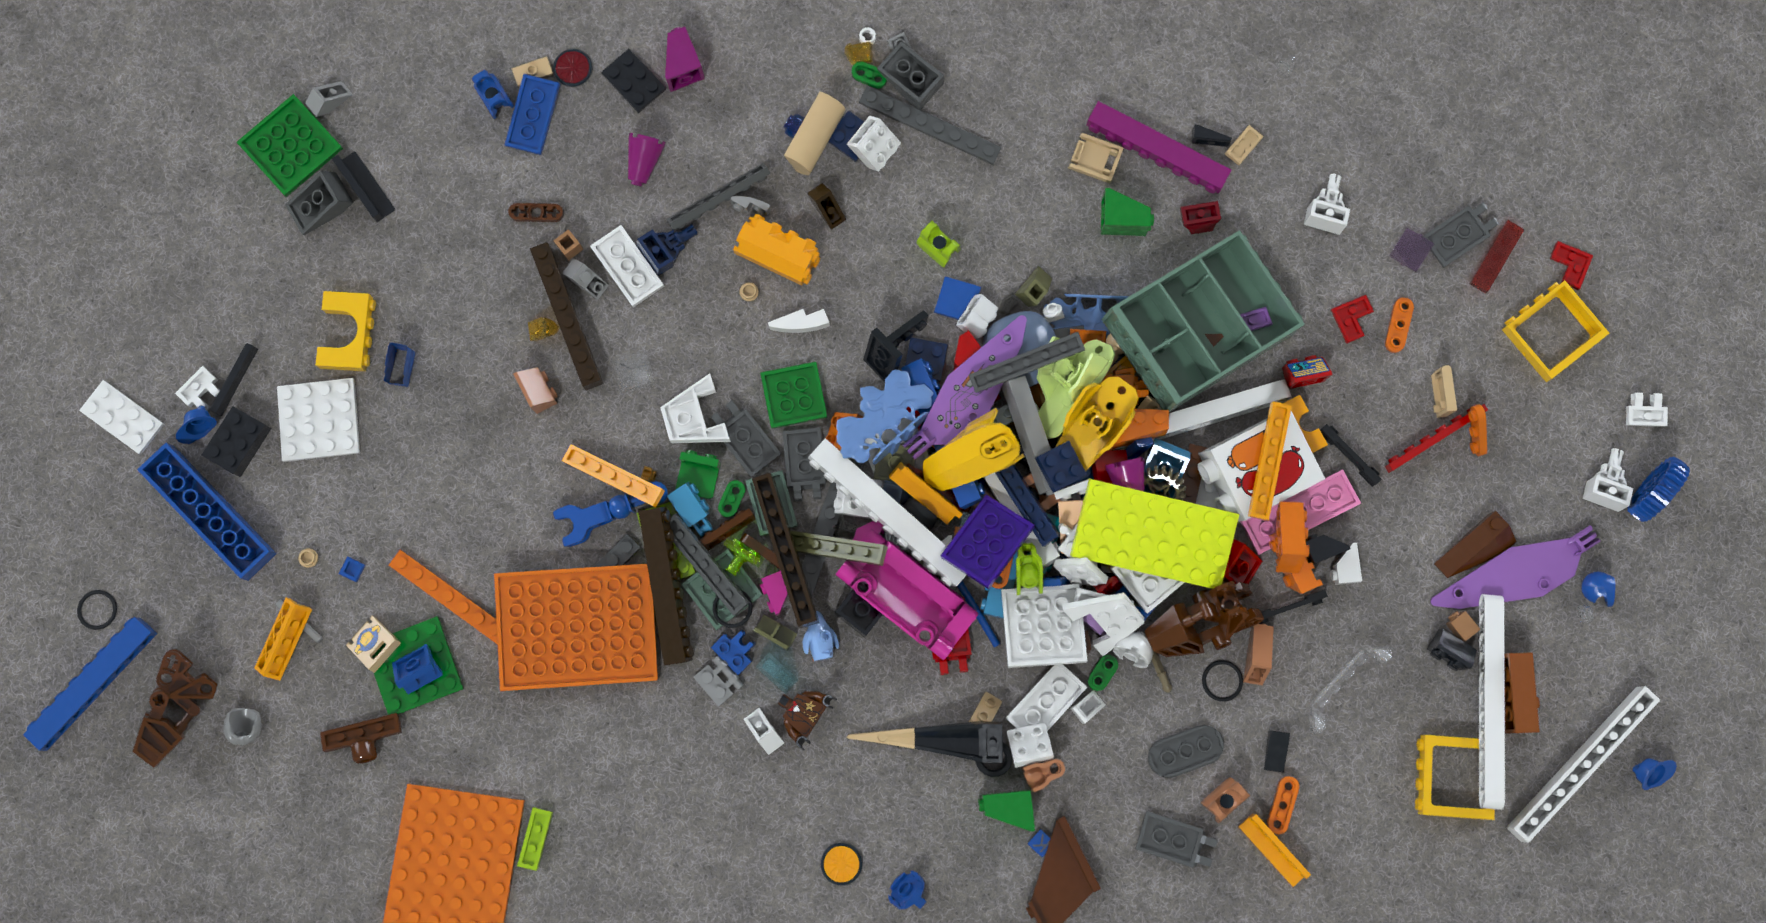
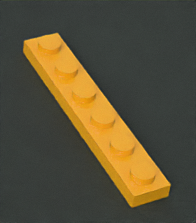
[1248,401,1292,521]
[562,444,665,508]

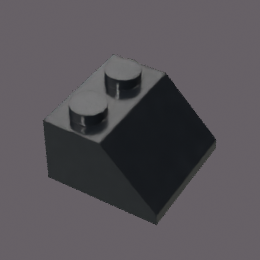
[1306,534,1351,564]

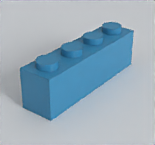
[980,552,1018,619]

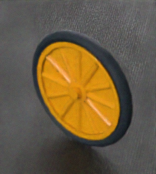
[821,843,862,885]

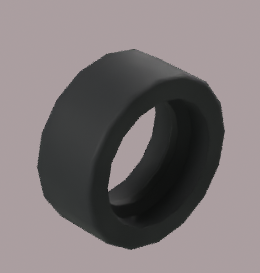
[902,497,938,531]
[975,742,1013,777]

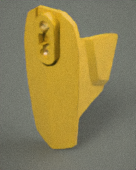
[1055,377,1138,471]
[923,408,1025,491]

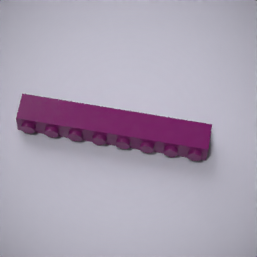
[1086,101,1231,194]

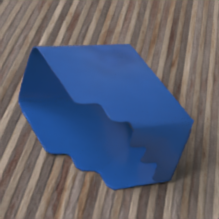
[384,343,416,387]

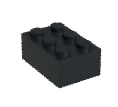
[201,406,272,477]

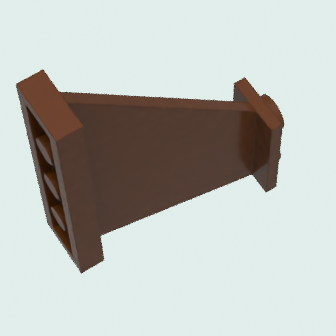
[1026,816,1101,923]

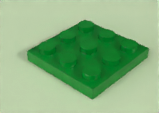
[760,362,828,429]

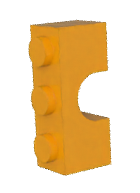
[1283,395,1328,453]

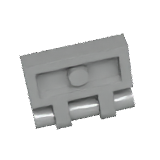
[693,656,744,707]

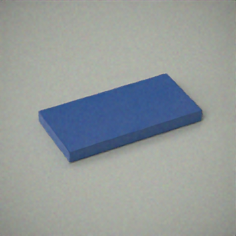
[505,74,560,155]

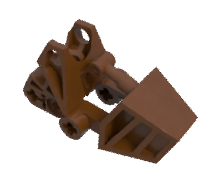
[1145,581,1264,657]
[132,649,217,768]

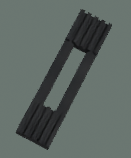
[1320,424,1382,487]
[1259,589,1328,624]

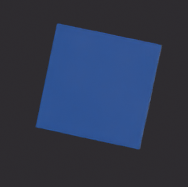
[934,276,981,320]

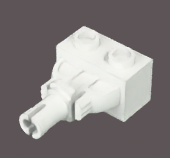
[1304,174,1350,235]
[1582,448,1634,512]

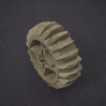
[1144,465,1186,501]

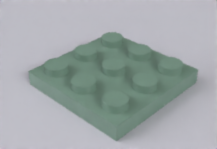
[681,549,763,630]

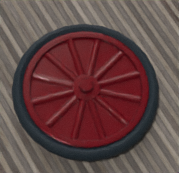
[553,49,592,87]

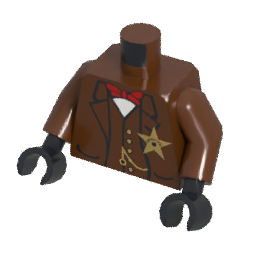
[778,691,837,751]

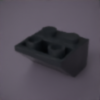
[1427,628,1477,671]

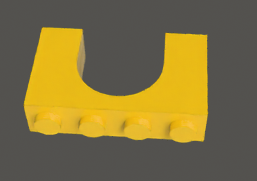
[315,291,376,371]

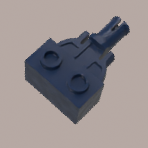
[636,224,698,276]

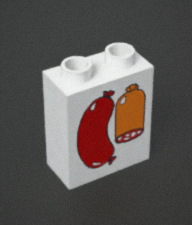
[1198,411,1325,522]

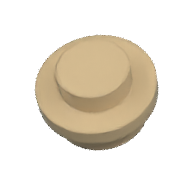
[740,282,759,302]
[298,548,319,568]

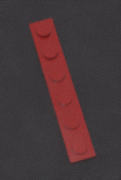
[1385,404,1488,473]

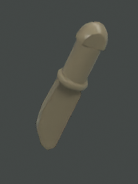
[1152,651,1172,693]

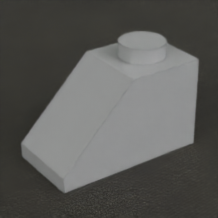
[305,81,353,117]

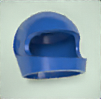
[1581,571,1615,607]

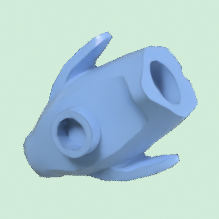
[802,611,839,661]

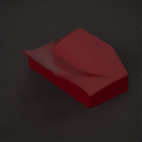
[1180,201,1221,235]

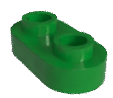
[852,62,887,89]
[718,480,746,518]
[1088,655,1118,691]

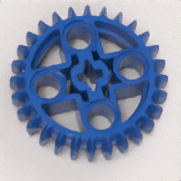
[1627,457,1690,522]

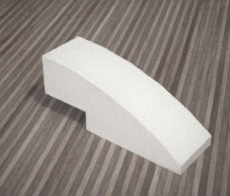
[768,309,830,333]

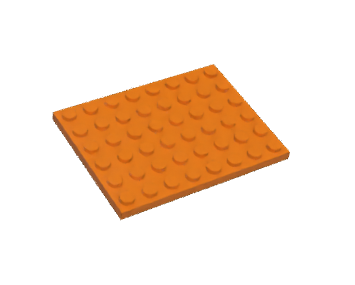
[494,564,658,691]
[383,784,525,923]

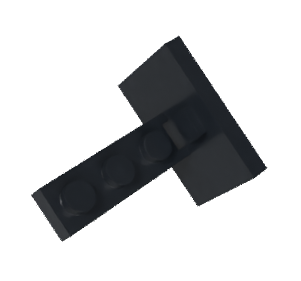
[863,310,929,382]

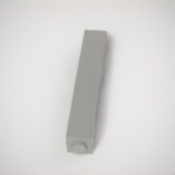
[1002,376,1054,496]

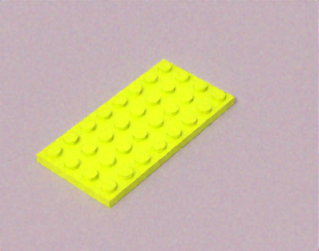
[1070,479,1240,589]

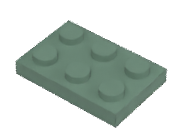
[745,470,798,536]

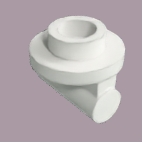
[1043,303,1065,323]

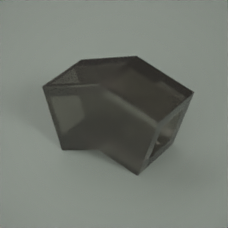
[998,293,1019,316]

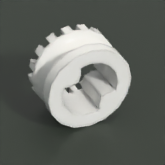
[859,27,876,46]

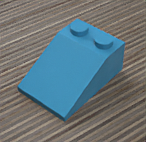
[1144,438,1191,498]

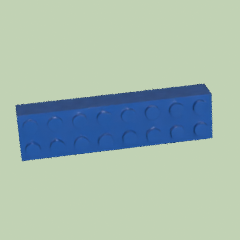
[137,443,277,581]

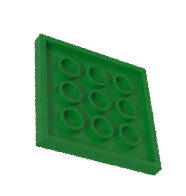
[236,94,343,197]
[372,616,464,715]

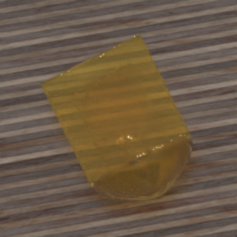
[844,42,872,65]
[528,317,560,341]

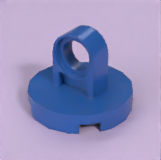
[888,871,927,909]

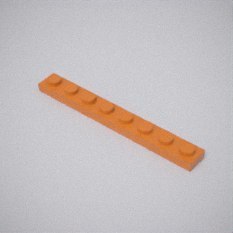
[389,550,498,645]

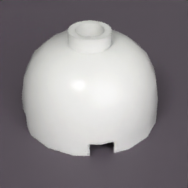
[1113,631,1153,668]

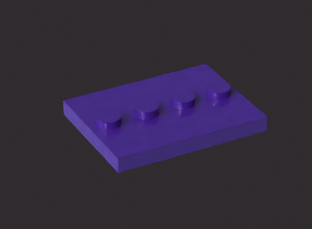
[940,494,1035,589]

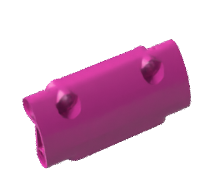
[835,529,979,660]

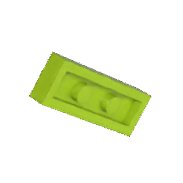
[517,807,553,871]

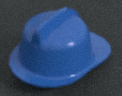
[176,405,217,444]
[1632,758,1677,790]

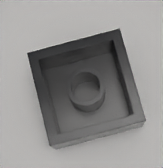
[834,582,883,637]

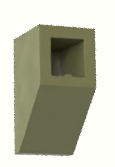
[1015,266,1052,307]

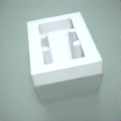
[1070,690,1106,724]

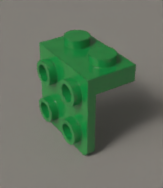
[675,450,721,499]

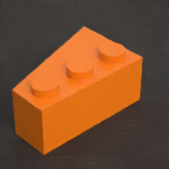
[1109,408,1169,450]
[1276,502,1309,573]
[1269,532,1323,594]

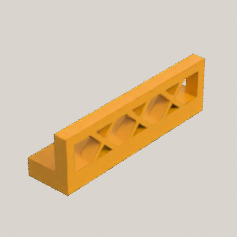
[888,462,963,525]
[254,597,312,681]
[1238,813,1311,887]

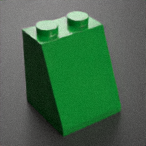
[1101,188,1154,236]
[978,790,1035,831]

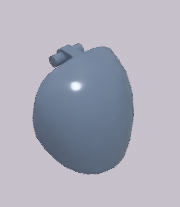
[982,311,1056,387]

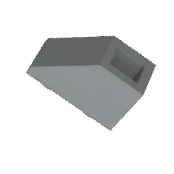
[562,259,609,300]

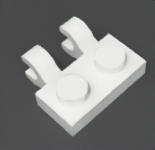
[175,366,220,411]
[1626,392,1668,427]

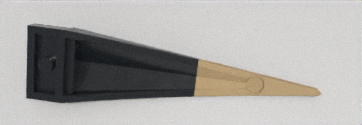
[847,721,1003,763]

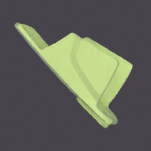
[1037,336,1115,439]

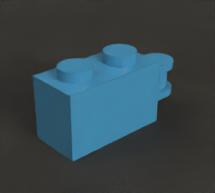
[667,481,713,537]

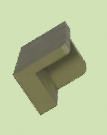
[753,615,798,651]

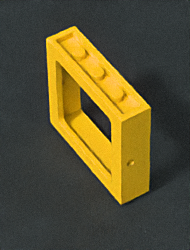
[1502,281,1610,382]
[1415,735,1495,820]

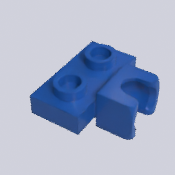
[711,630,756,675]

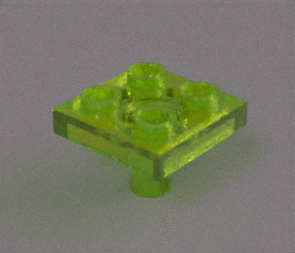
[723,538,763,576]

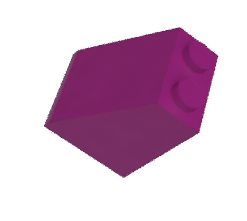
[665,27,705,92]

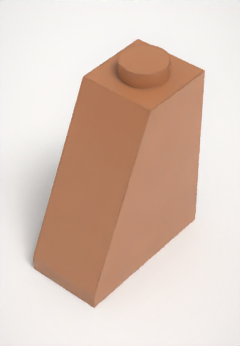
[1243,624,1274,685]

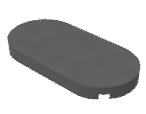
[1148,725,1224,778]

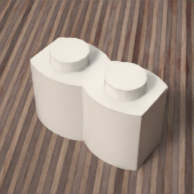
[956,294,998,339]

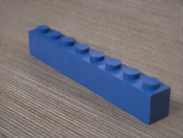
[901,358,986,509]
[23,617,158,751]

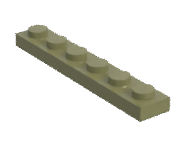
[791,531,888,566]

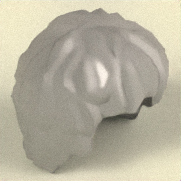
[223,708,262,746]

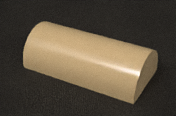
[784,92,846,175]

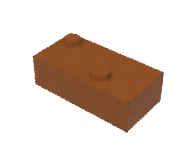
[1504,652,1540,734]

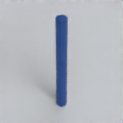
[957,580,1001,648]

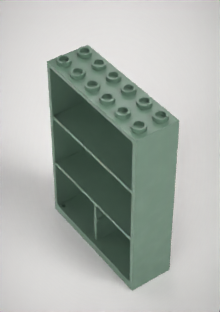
[1101,230,1305,412]

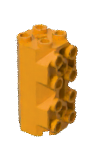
[733,214,820,286]

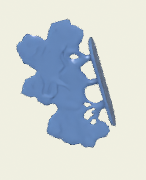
[1044,294,1129,339]

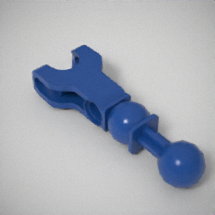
[553,481,668,547]

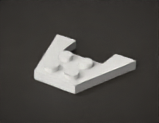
[660,373,731,443]
[1062,593,1145,656]

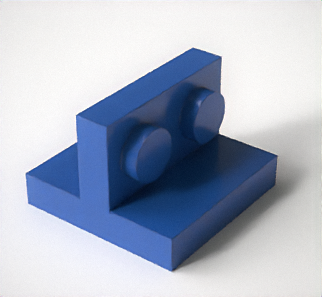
[392,644,443,694]

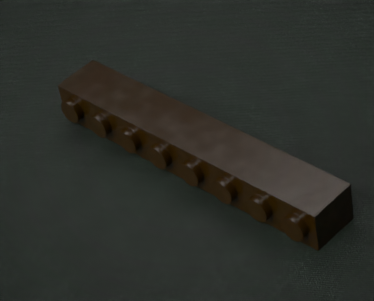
[530,242,604,391]
[752,473,820,629]
[638,507,694,666]

